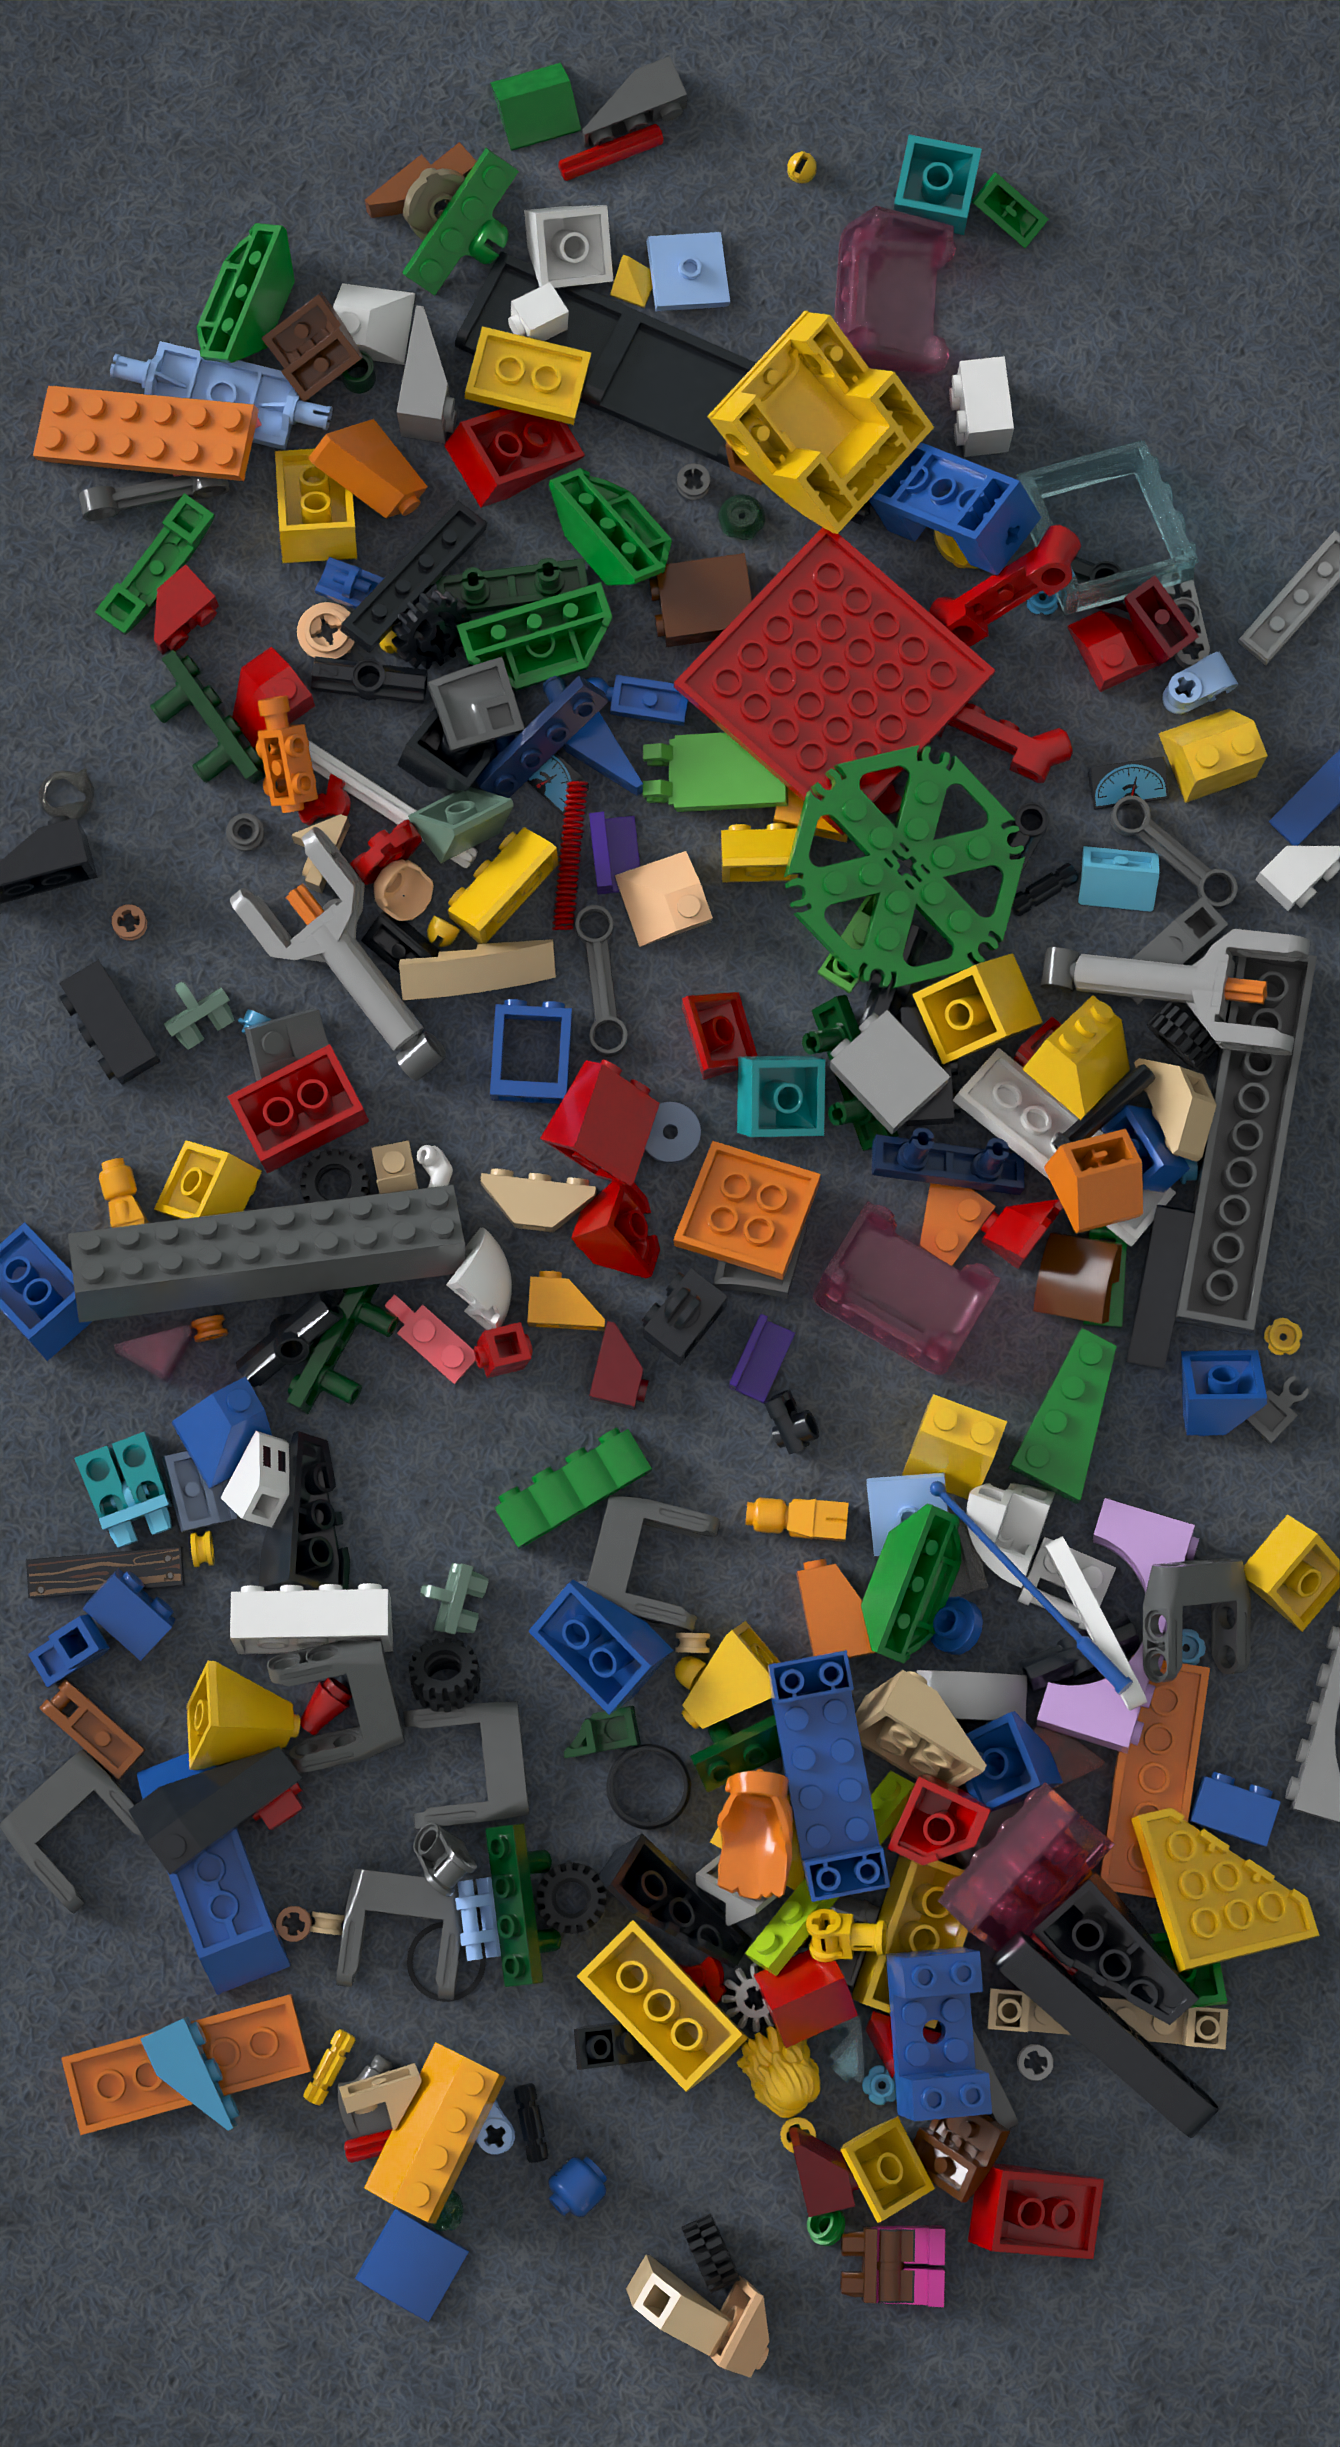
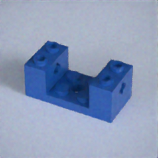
[869,442,1042,576]
[886,1947,992,2121]

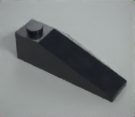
[397,664,494,791]
[259,1431,350,1591]
[128,1746,303,1875]
[599,1833,752,1968]
[1032,1871,1199,2025]

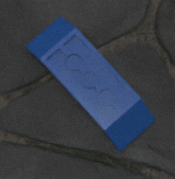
[768,1650,890,1902]
[136,1753,291,1995]

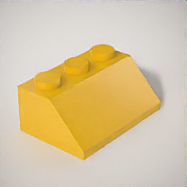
[448,827,559,944]
[1022,995,1130,1120]

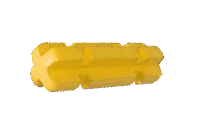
[303,2029,355,2106]

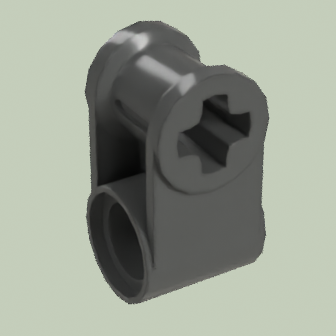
[413,1823,477,1897]

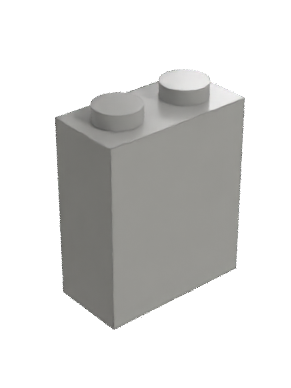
[829,1010,950,1134]

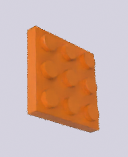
[673,1141,821,1280]

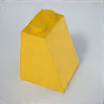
[1159,708,1268,803]
[912,953,1043,1064]
[902,1394,1007,1500]

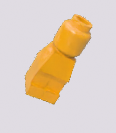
[99,1158,149,1228]
[745,1497,849,1542]

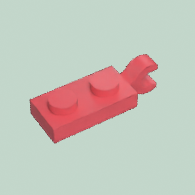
[384,1294,476,1385]

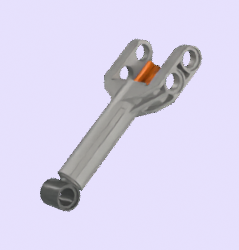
[230,827,447,1081]
[1040,929,1310,1056]

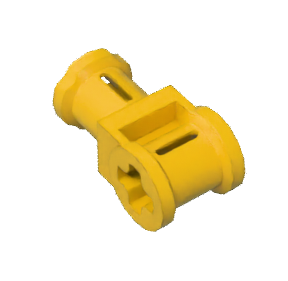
[806,1909,887,1962]

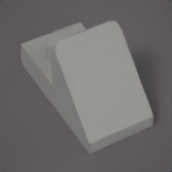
[696,1855,777,1926]

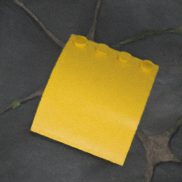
[707,311,934,534]

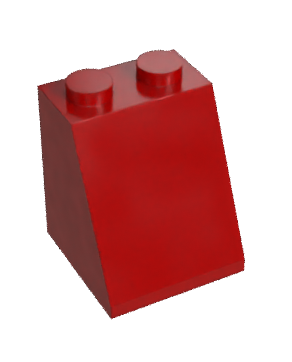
[540,1059,660,1187]

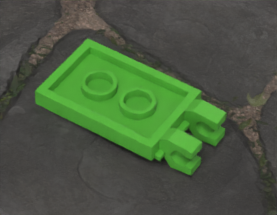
[642,732,788,812]

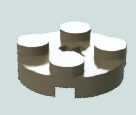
[403,168,465,240]

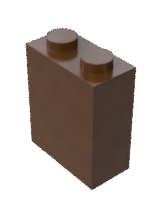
[649,553,752,647]

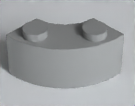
[917,1670,1027,1724]

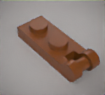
[39,1678,146,1780]

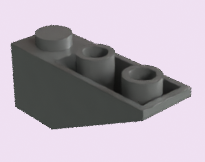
[582,56,687,148]
[1129,896,1229,1006]

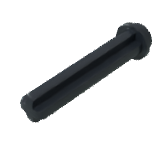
[1052,1064,1156,1150]

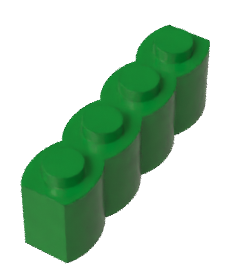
[494,1427,652,1549]

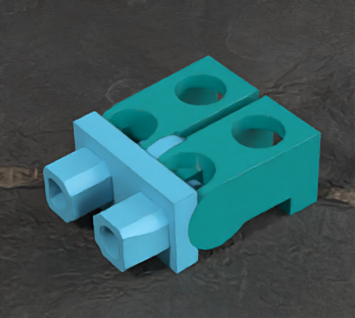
[74,1431,172,1548]

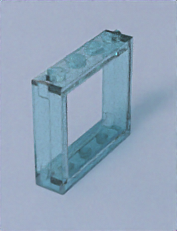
[1016,439,1199,615]

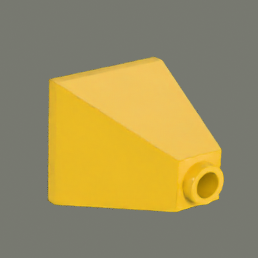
[682,1621,780,1729]
[187,1660,300,1770]

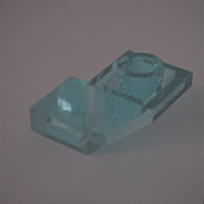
[829,2016,865,2084]

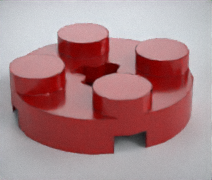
[350,819,422,885]

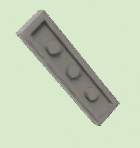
[1238,530,1340,665]

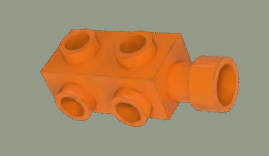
[256,695,318,813]

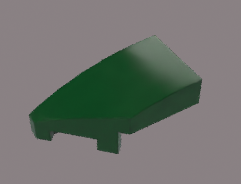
[564,1706,641,1758]

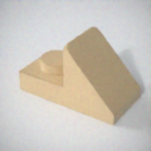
[292,814,350,893]
[371,1140,419,1194]
[339,2063,422,2130]

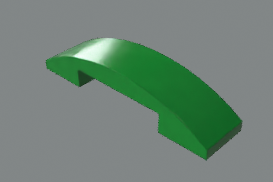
[95,493,215,635]

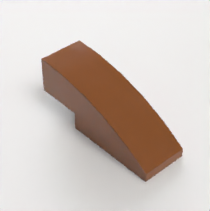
[365,142,477,218]

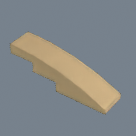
[399,939,556,1000]

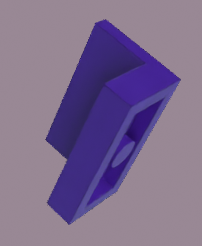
[589,812,640,895]
[729,1314,795,1404]

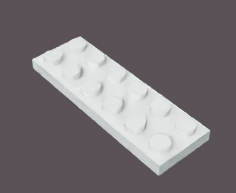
[952,1048,1176,1247]

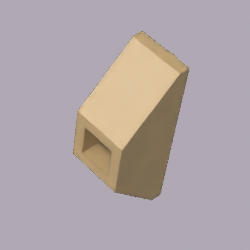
[1134,1058,1216,1162]
[481,1169,597,1232]
[626,2254,733,2357]

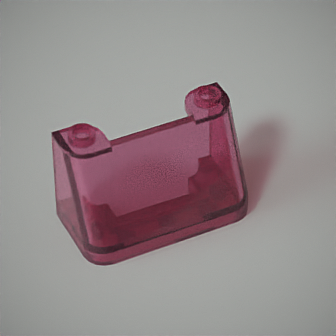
[834,206,956,374]
[813,1201,1001,1375]

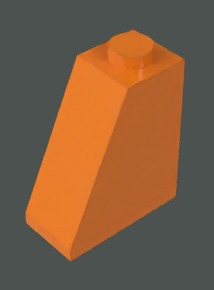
[308,419,428,519]
[796,1559,876,1658]

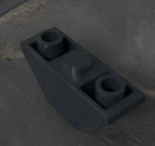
[574,2022,655,2070]

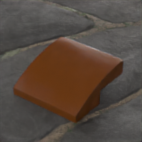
[262,292,363,402]
[1033,1232,1122,1324]
[912,2114,1010,2203]

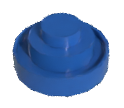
[930,1596,983,1655]

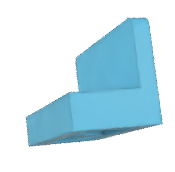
[1078,846,1159,912]

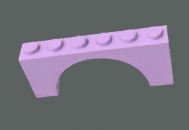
[1037,1498,1200,1754]

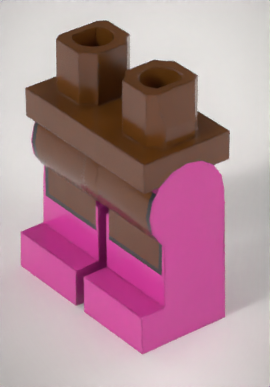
[840,2225,945,2307]

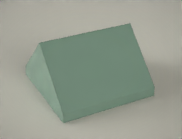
[408,787,514,863]

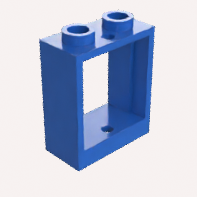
[490,999,573,1104]

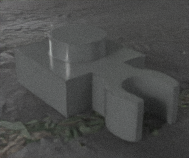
[1245,1376,1309,1445]

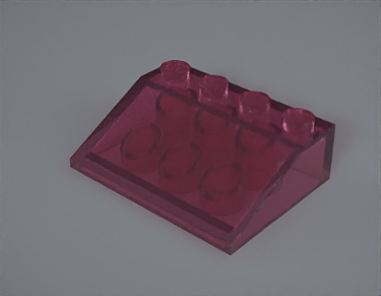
[937,1782,1115,1952]

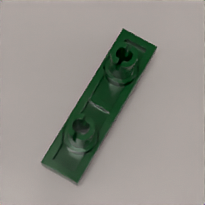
[436,558,588,614]
[150,650,266,784]
[802,995,899,1151]
[287,1284,399,1414]
[690,1715,782,1793]
[485,1823,561,1987]

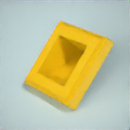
[610,255,653,308]

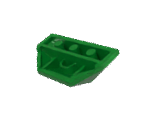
[197,223,295,363]
[549,468,672,585]
[457,582,612,691]
[861,1503,962,1664]

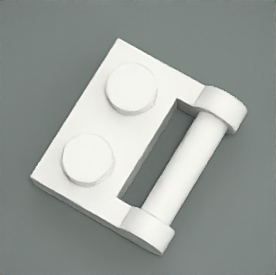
[1017,1537,1116,1630]

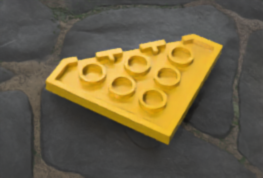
[1131,1808,1319,1972]

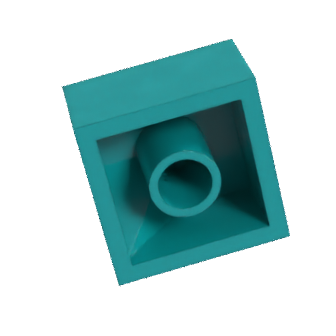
[892,134,982,235]
[737,1056,825,1137]

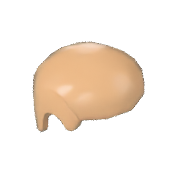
[373,859,434,921]

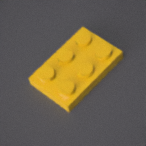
[464,326,591,425]

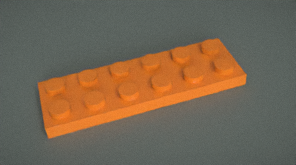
[33,386,259,481]
[1099,1655,1210,1898]
[61,1994,312,2135]

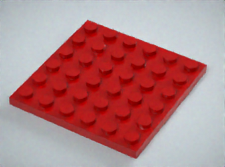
[674,527,995,836]

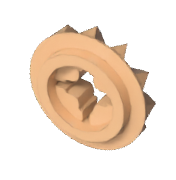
[297,602,354,659]

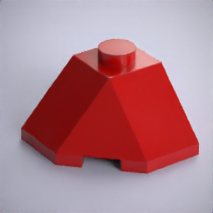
[1067,610,1168,692]
[233,646,315,748]
[571,1182,660,1279]
[980,1199,1063,1269]
[887,1773,992,1865]

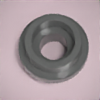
[226,813,264,851]

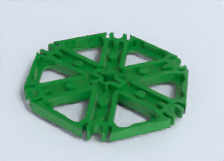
[784,745,1025,989]

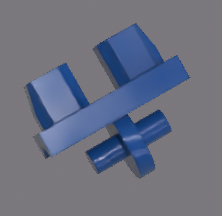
[315,557,384,609]

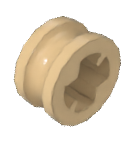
[675,1633,710,1653]
[310,1911,345,1935]

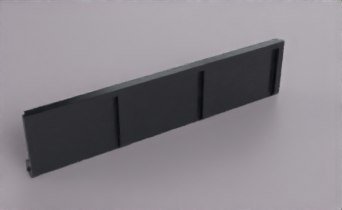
[455,251,871,525]

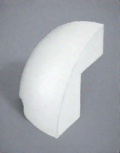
[446,1227,512,1330]
[966,1483,1055,1588]

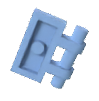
[455,1877,501,1961]

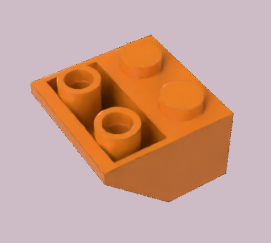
[1044,1129,1143,1234]

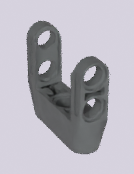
[586,1495,721,1633]
[1143,1558,1251,1683]
[267,1640,405,1772]
[403,1701,530,1829]
[0,1749,144,1914]
[336,1869,463,2000]

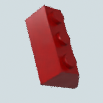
[227,1044,369,1174]

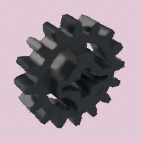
[392,590,472,669]

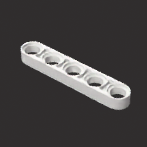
[1045,1536,1147,1711]

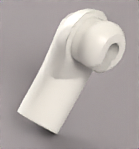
[417,1145,453,1188]

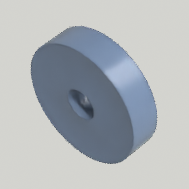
[645,1102,701,1164]

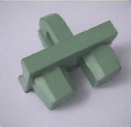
[163,981,235,1050]
[420,1563,489,1635]

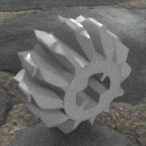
[722,1963,775,2032]

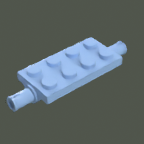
[110,341,333,450]

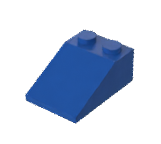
[0,1222,92,1361]
[528,1580,674,1715]

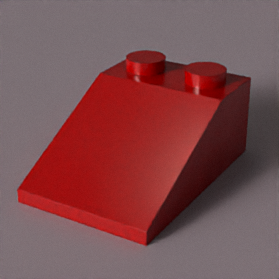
[444,408,585,508]
[968,2163,1104,2259]

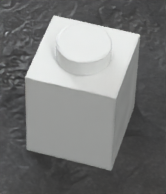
[508,282,569,341]

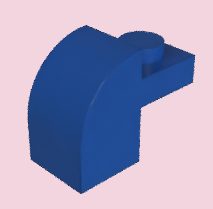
[28,1614,110,1687]

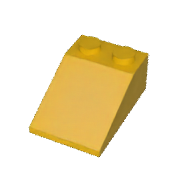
[275,449,357,563]

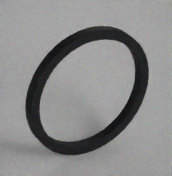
[407,1922,486,2002]

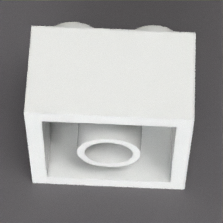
[949,356,1014,457]

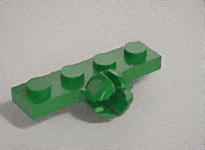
[402,148,519,296]

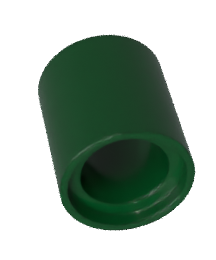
[341,350,376,394]

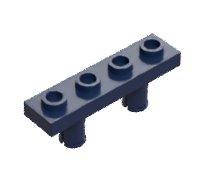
[476,676,609,798]
[872,1128,1024,1195]

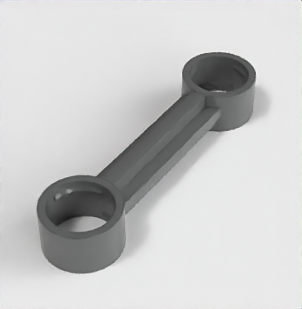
[79,475,230,521]
[1110,796,1238,909]
[575,905,628,1057]

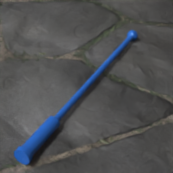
[930,1481,1133,1695]

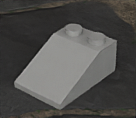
[397,305,457,443]

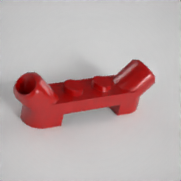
[929,525,1081,647]
[937,703,1073,783]

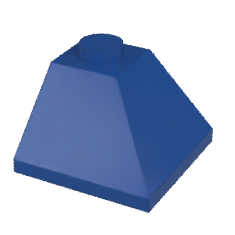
[1181,1350,1267,1436]
[171,1376,272,1489]
[965,1711,1063,1812]

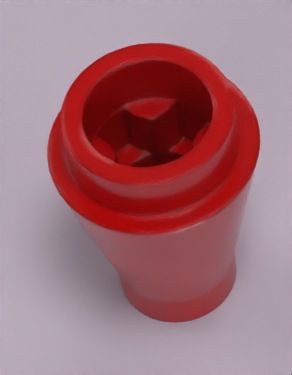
[300,1677,352,1736]

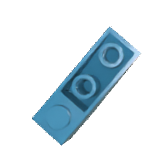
[140,2017,240,2131]

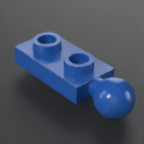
[586,675,689,726]

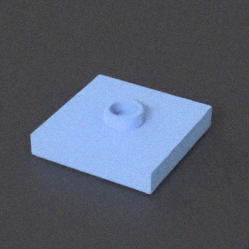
[646,232,730,311]
[867,1473,948,1556]

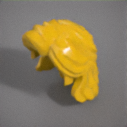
[737,2026,821,2118]

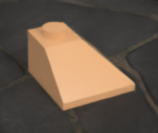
[615,851,713,947]
[710,2276,770,2378]

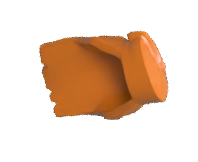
[717,1769,793,1900]

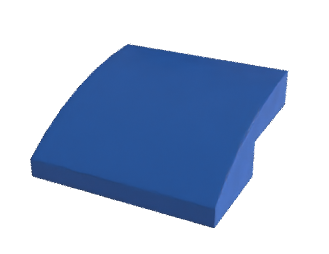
[355,2208,469,2322]

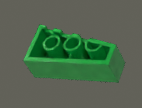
[1008,1328,1116,1504]

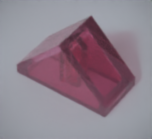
[114,1324,195,1382]

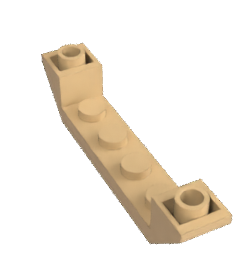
[987,1988,1228,2049]

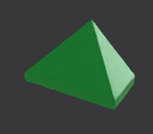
[971,172,1049,248]

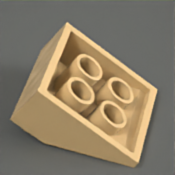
[856,1670,987,1787]

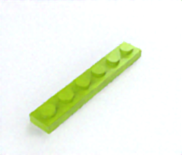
[745,1770,915,1976]

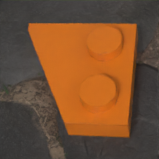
[919,1183,996,1268]

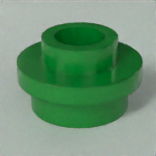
[807,2210,845,2246]

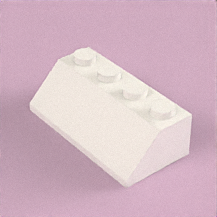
[230,1583,393,1654]

